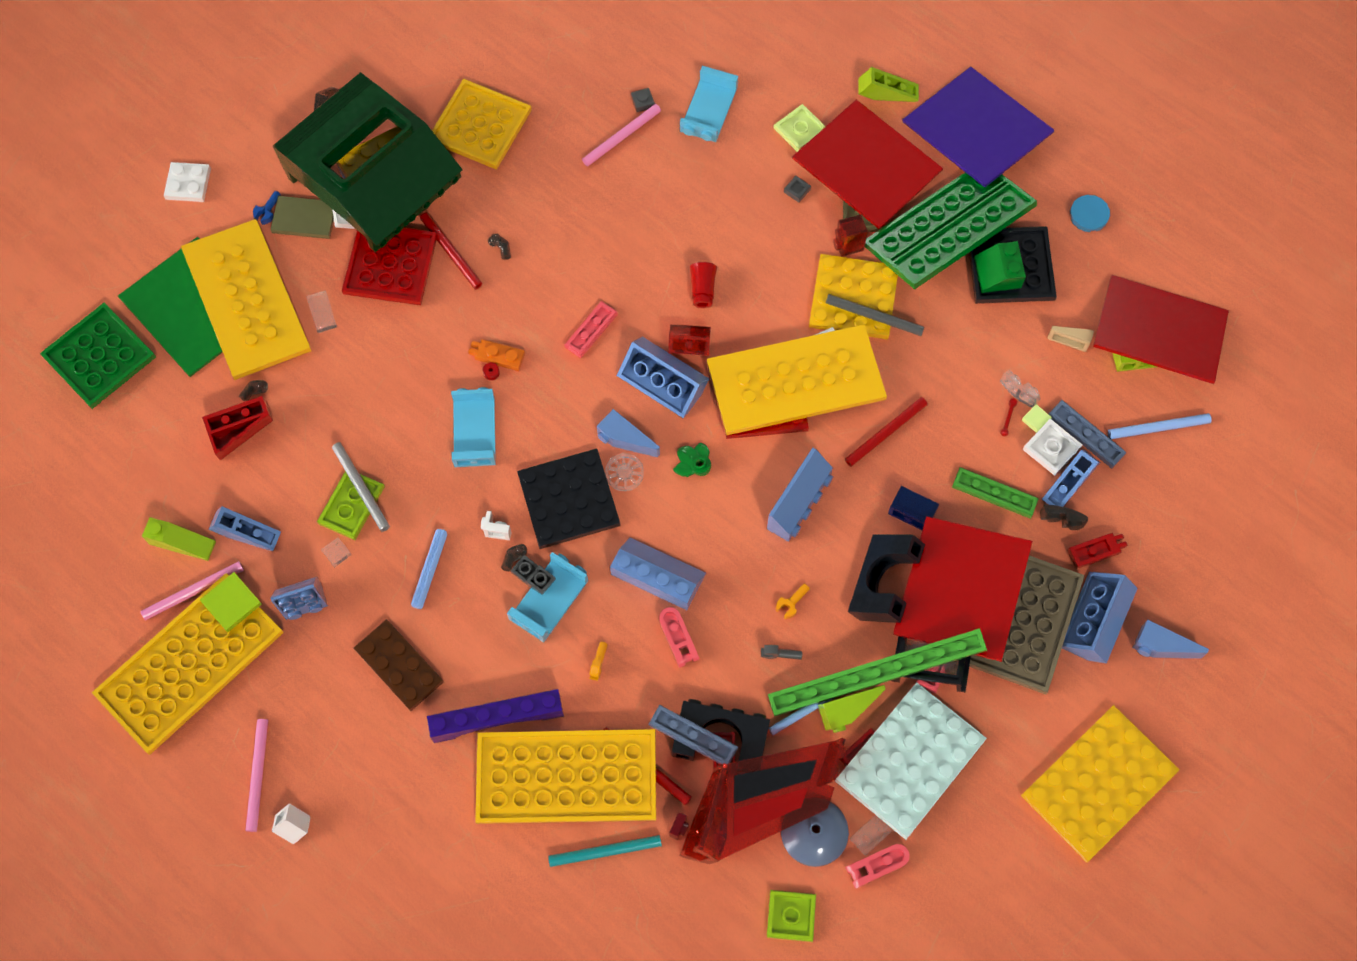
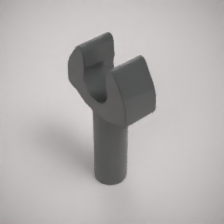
[761,645,802,660]

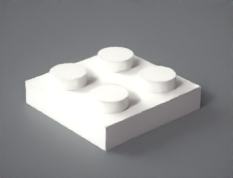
[164,162,211,202]
[1022,419,1082,476]

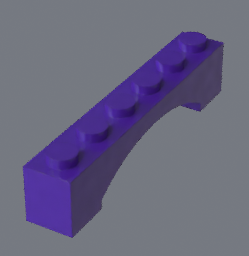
[427,689,564,743]

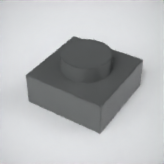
[631,88,655,112]

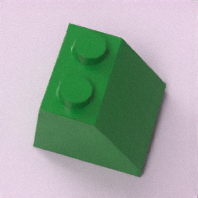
[974,241,1026,293]

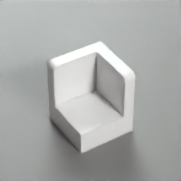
[272,803,311,844]

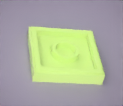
[774,104,826,152]

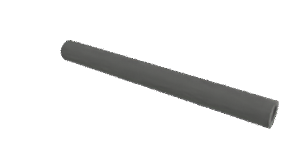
[826,294,925,336]

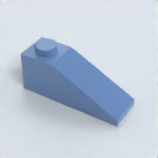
[597,409,660,457]
[1042,450,1100,512]
[208,506,281,551]
[1132,620,1209,659]

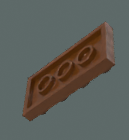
[354,619,444,711]

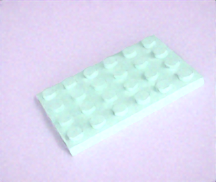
[835,682,987,840]

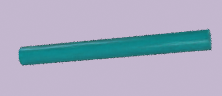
[548,835,662,867]

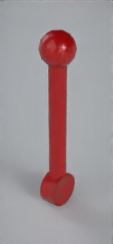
[1000,398,1018,436]

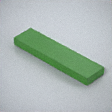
[952,467,1039,519]

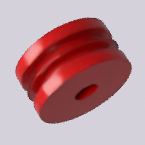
[483,362,500,381]

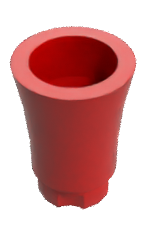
[690,262,717,308]

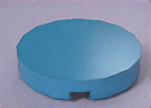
[1070,195,1110,232]

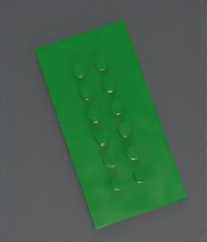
[863,172,1037,290]

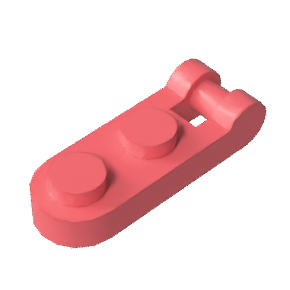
[659,607,700,668]
[846,844,910,889]

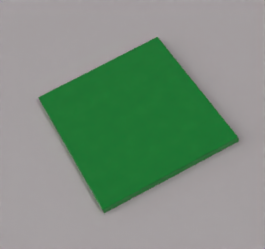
[118,236,223,377]

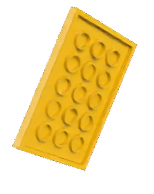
[1021,705,1180,863]

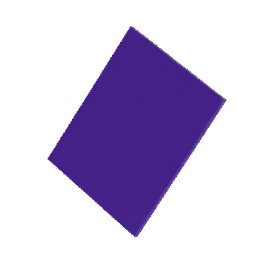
[902,67,1054,187]

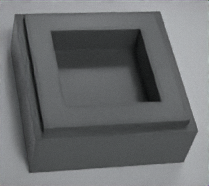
[784,176,811,203]

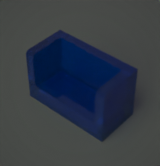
[888,486,939,530]

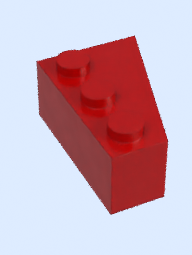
[202,396,273,461]

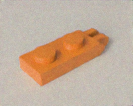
[468,340,525,371]

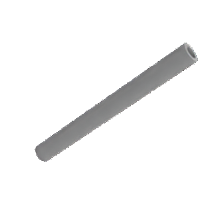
[332,442,390,532]

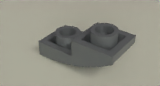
[510,555,556,595]

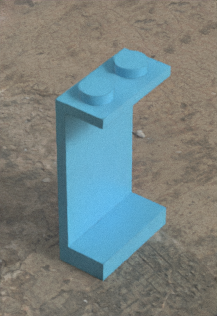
[680,66,738,142]
[451,387,496,467]
[507,552,588,643]

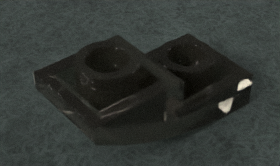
[1040,505,1088,530]

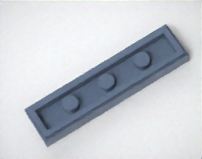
[1049,400,1127,469]
[649,705,738,768]

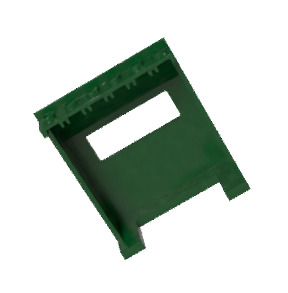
[273,72,463,252]

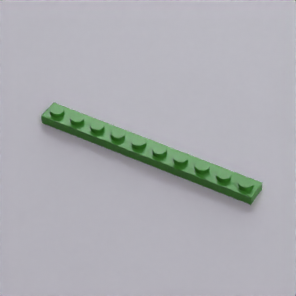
[768,628,987,716]

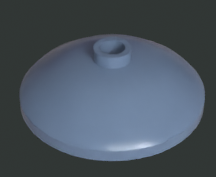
[781,798,849,867]

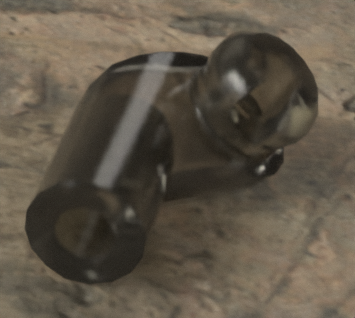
[488,234,511,260]
[239,380,268,401]
[501,544,527,572]

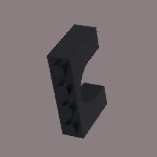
[848,534,925,623]
[672,699,770,773]

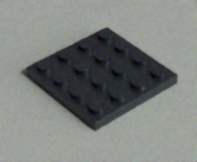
[969,226,1057,304]
[517,449,621,549]

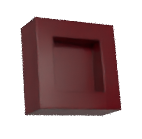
[669,812,689,840]

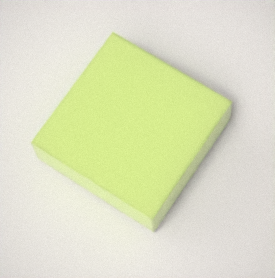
[1022,404,1052,433]

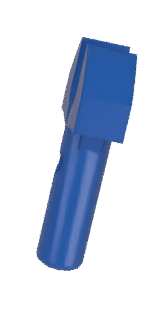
[253,191,281,225]

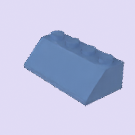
[616,337,709,418]
[767,447,834,542]
[610,538,706,610]
[1062,572,1138,663]

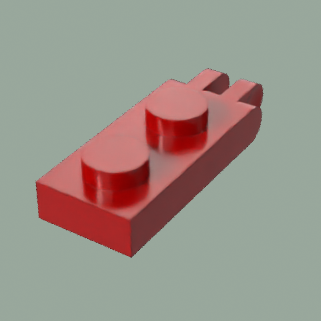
[1068,533,1128,569]

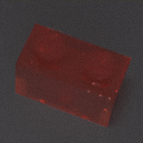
[833,214,868,257]
[668,325,711,355]

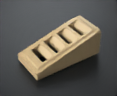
[1047,326,1094,352]

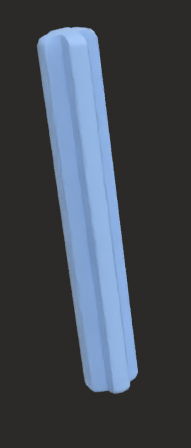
[411,529,447,609]

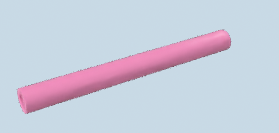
[582,104,661,167]
[140,561,244,621]
[245,719,268,832]

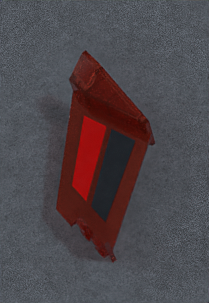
[680,738,846,864]

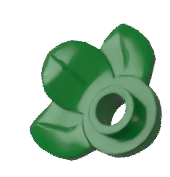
[673,443,712,477]

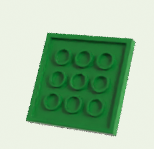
[40,303,156,409]

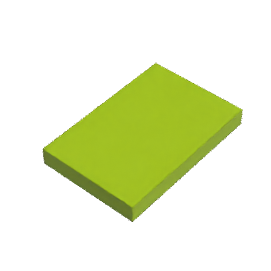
[317,471,385,540]

